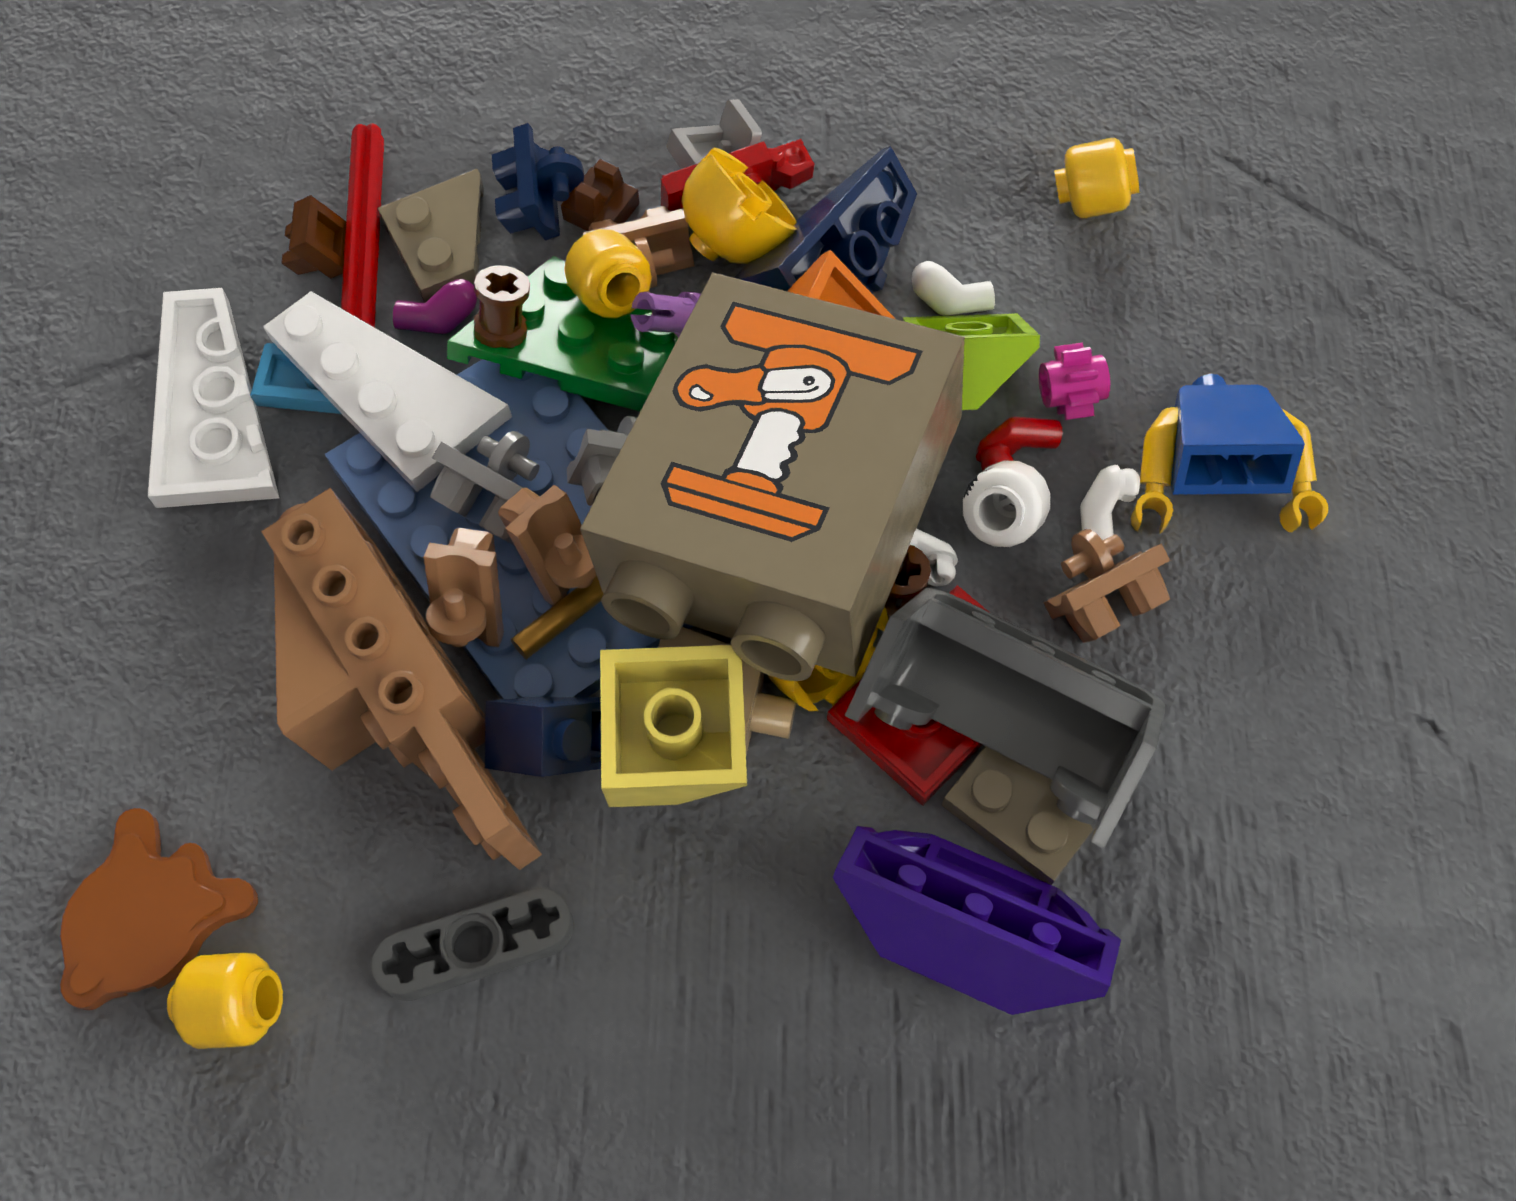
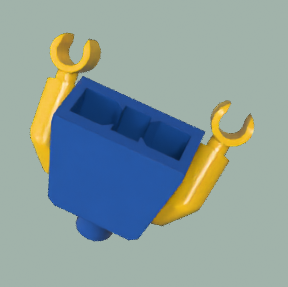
[1131,374,1328,534]

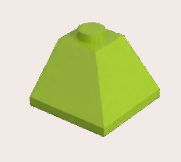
[903,313,1040,410]

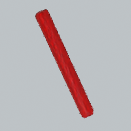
[341,123,384,328]

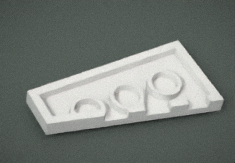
[263,291,512,492]

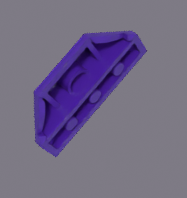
[833,826,1121,1015]

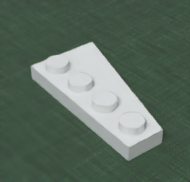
[148,288,279,508]

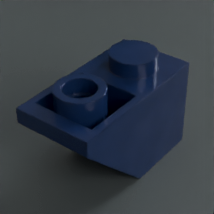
[484,697,601,777]

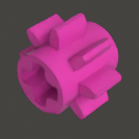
[1038,342,1110,420]

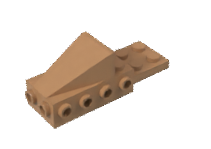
[261,488,542,870]

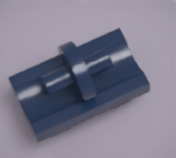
[492,123,584,241]

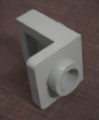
[666,99,762,169]

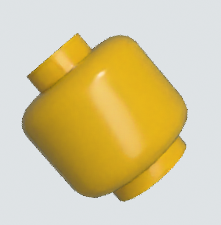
[1054,138,1140,219]
[564,229,652,318]
[167,953,283,1049]

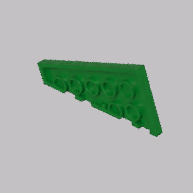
[447,256,678,412]

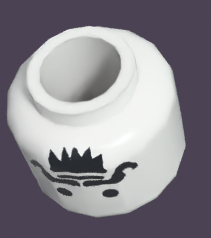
[963,461,1050,547]

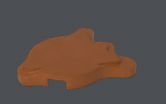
[60,808,258,1010]

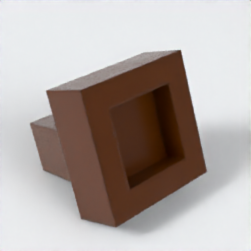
[561,159,640,231]
[281,195,346,279]

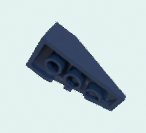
[734,146,917,294]

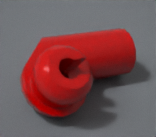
[976,417,1063,471]

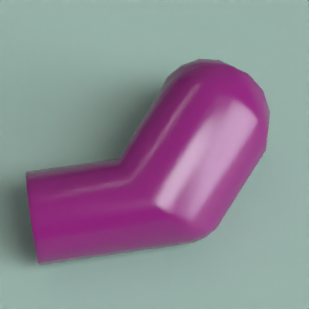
[393,279,477,334]

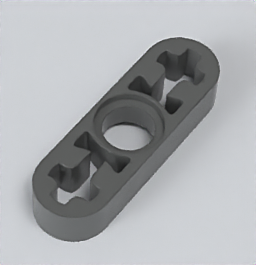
[371,888,574,1001]

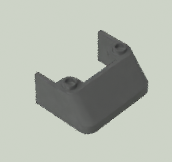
[845,588,1166,848]

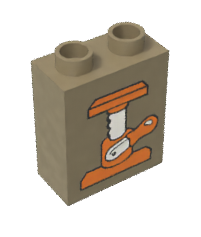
[580,272,965,681]

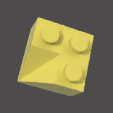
[600,645,747,807]

